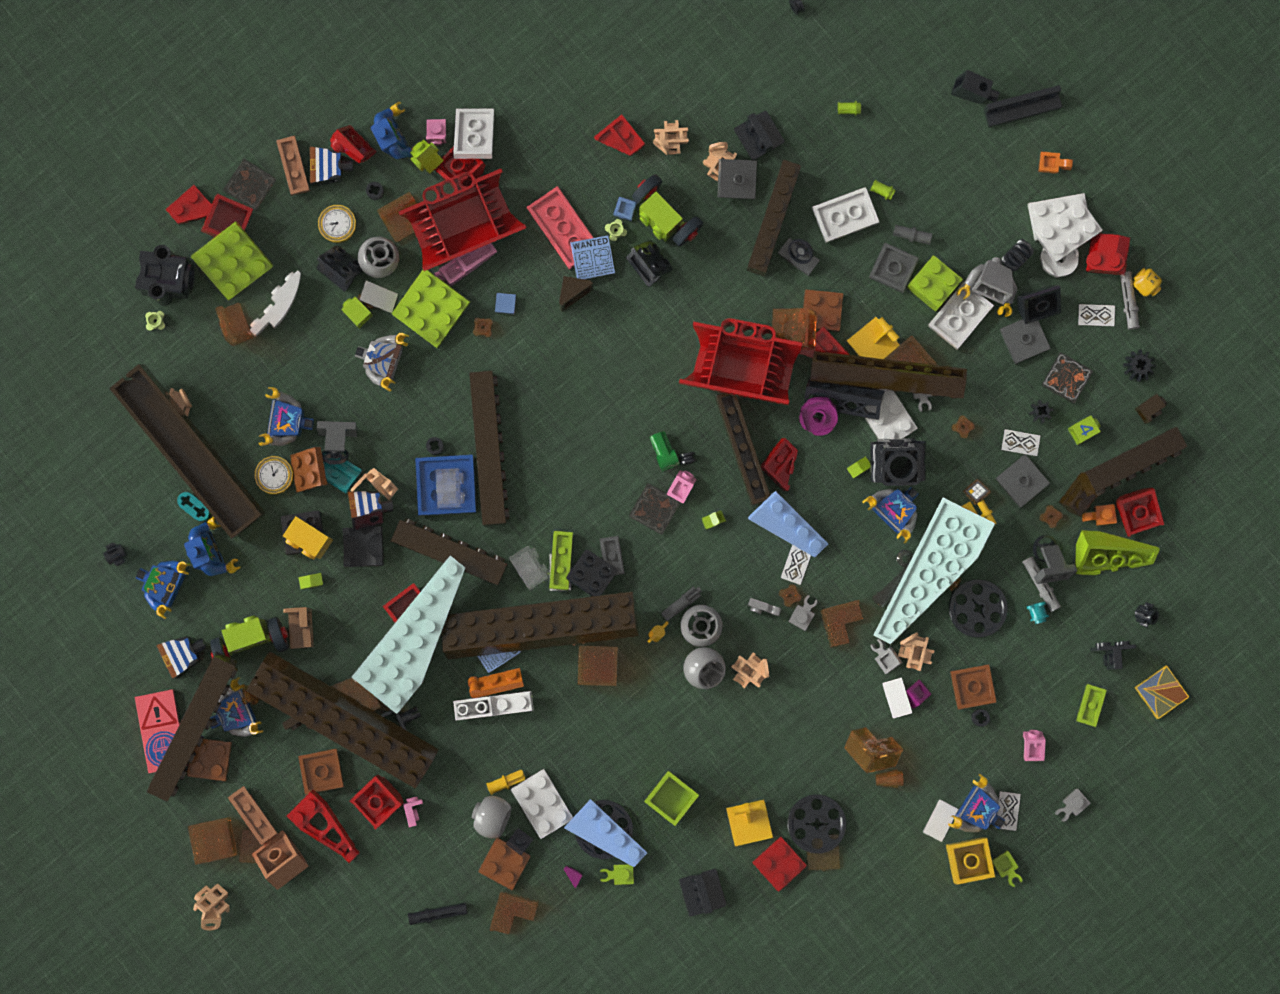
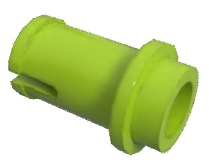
[838,101,861,116]
[870,180,896,200]

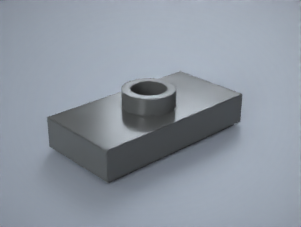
[599,536,625,575]

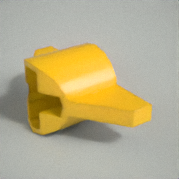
[648,622,669,643]

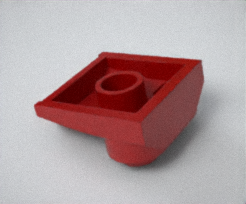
[330,125,377,163]
[434,146,486,188]
[1086,233,1130,276]
[1116,488,1164,537]
[350,774,404,830]

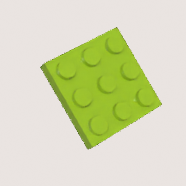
[191,222,273,301]
[392,270,471,348]

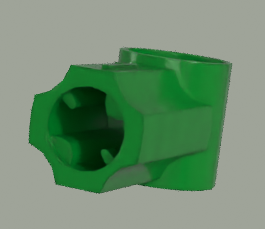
[650,431,680,472]

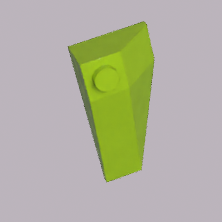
[1075,530,1160,575]

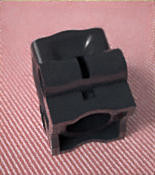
[135,245,195,306]
[870,438,926,486]

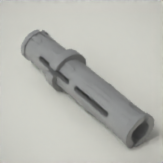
[1120,271,1140,330]
[1022,556,1061,612]

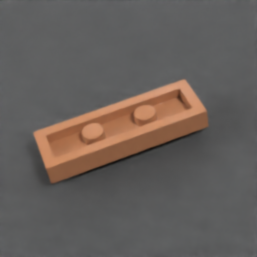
[276,136,310,196]
[228,786,278,845]

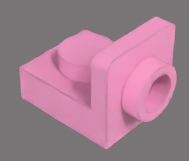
[426,119,446,146]
[667,470,697,503]
[1023,730,1046,761]
[403,796,423,827]

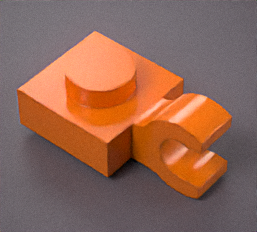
[1039,152,1073,174]
[1082,504,1117,526]

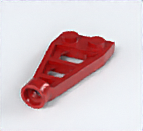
[286,789,360,863]

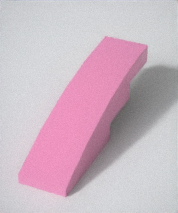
[434,243,497,286]

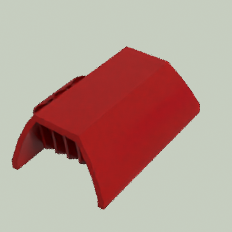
[399,169,526,271]
[679,318,803,406]

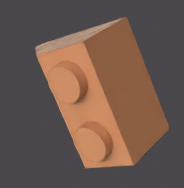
[252,830,308,890]

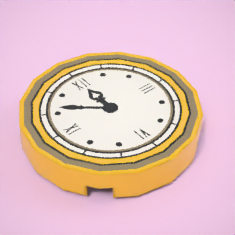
[318,205,356,243]
[255,456,293,494]

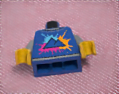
[259,387,314,446]
[862,487,919,543]
[210,677,263,737]
[948,774,1005,832]

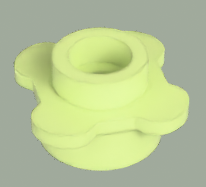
[605,219,627,241]
[145,311,165,331]

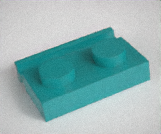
[323,458,362,494]

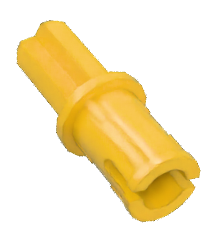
[486,770,525,795]

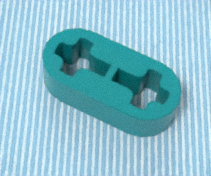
[177,492,211,522]

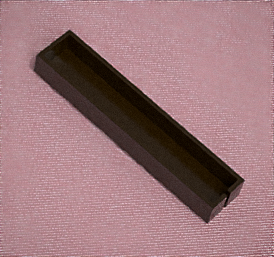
[109,364,266,539]
[442,592,639,660]
[246,651,439,789]

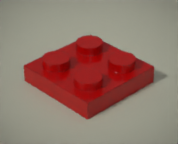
[752,836,807,892]

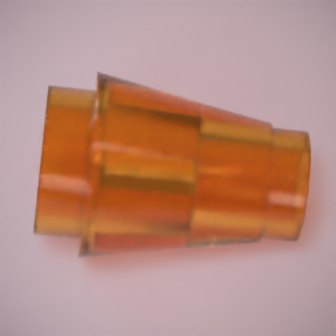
[876,769,904,788]

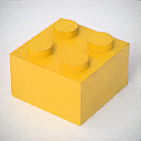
[283,516,333,560]
[946,837,995,885]

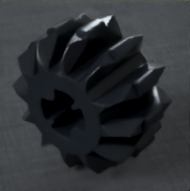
[1002,239,1034,271]
[1123,349,1156,382]

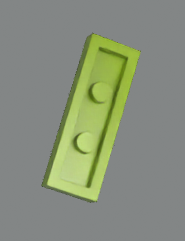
[549,531,573,590]

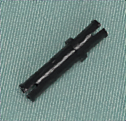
[408,902,468,926]

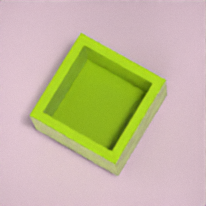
[907,255,963,312]
[644,771,699,826]

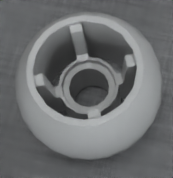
[358,236,399,278]
[681,605,723,647]
[683,647,726,689]
[471,796,512,838]

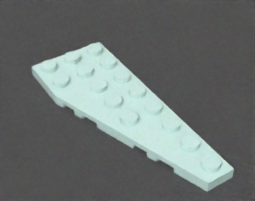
[874,498,995,644]
[352,556,466,714]

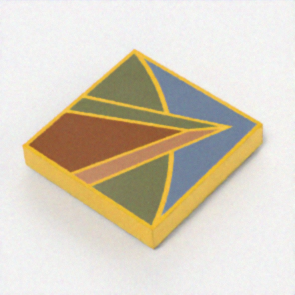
[1134,665,1189,719]

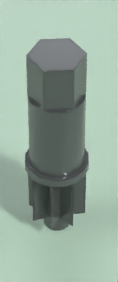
[661,586,702,621]

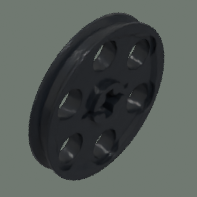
[949,580,1008,638]
[788,794,846,853]
[575,800,633,859]

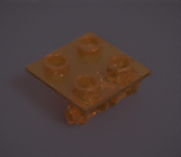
[377,192,417,243]

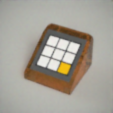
[963,479,991,506]

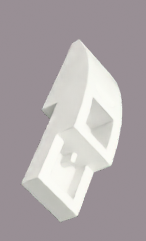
[250,270,301,337]
[453,691,534,720]

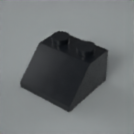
[1017,285,1061,324]

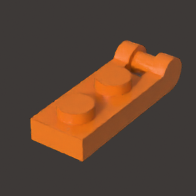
[468,668,524,698]

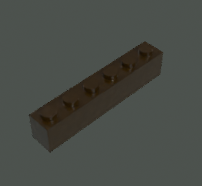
[747,160,801,277]
[715,393,770,507]
[1077,426,1187,497]
[391,518,508,586]

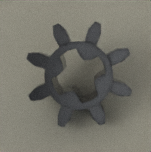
[1028,400,1053,424]
[103,542,128,567]
[1135,602,1159,628]

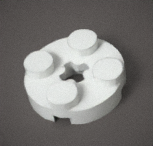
[1039,248,1079,278]

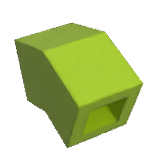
[847,456,870,478]
[701,510,726,530]
[298,573,323,589]

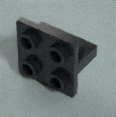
[734,110,784,161]
[626,240,673,287]
[316,245,363,292]
[566,549,618,597]
[1090,641,1136,670]
[679,869,726,917]

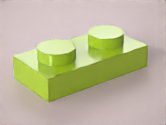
[1076,684,1107,727]

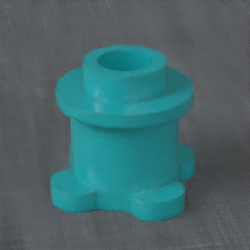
[1026,601,1049,624]

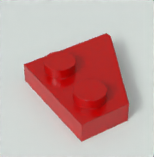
[594,114,646,156]
[165,185,212,225]
[799,326,849,358]
[760,438,798,491]

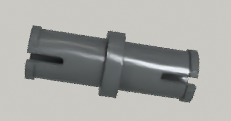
[893,224,933,245]

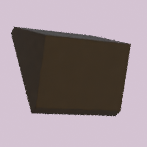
[559,276,593,312]

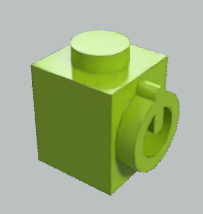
[410,139,444,173]

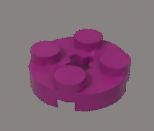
[799,397,838,436]

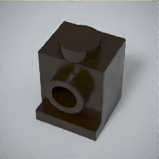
[1135,394,1167,424]

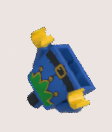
[371,102,413,159]
[184,517,240,576]
[136,560,191,619]

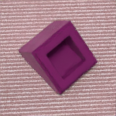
[906,679,931,709]
[564,865,583,888]

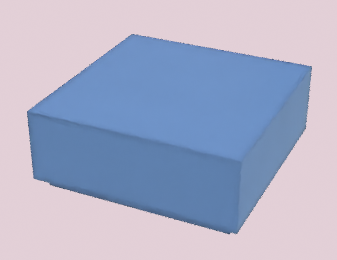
[613,197,637,221]
[495,293,516,314]

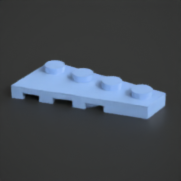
[748,491,828,557]
[564,799,647,867]

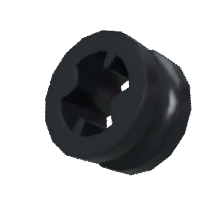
[789,0,805,16]
[366,182,384,200]
[426,437,444,455]
[678,452,697,465]
[971,709,990,726]

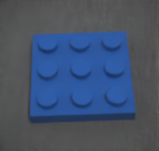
[415,455,476,516]

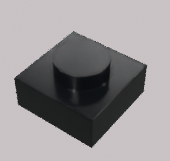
[506,828,533,856]

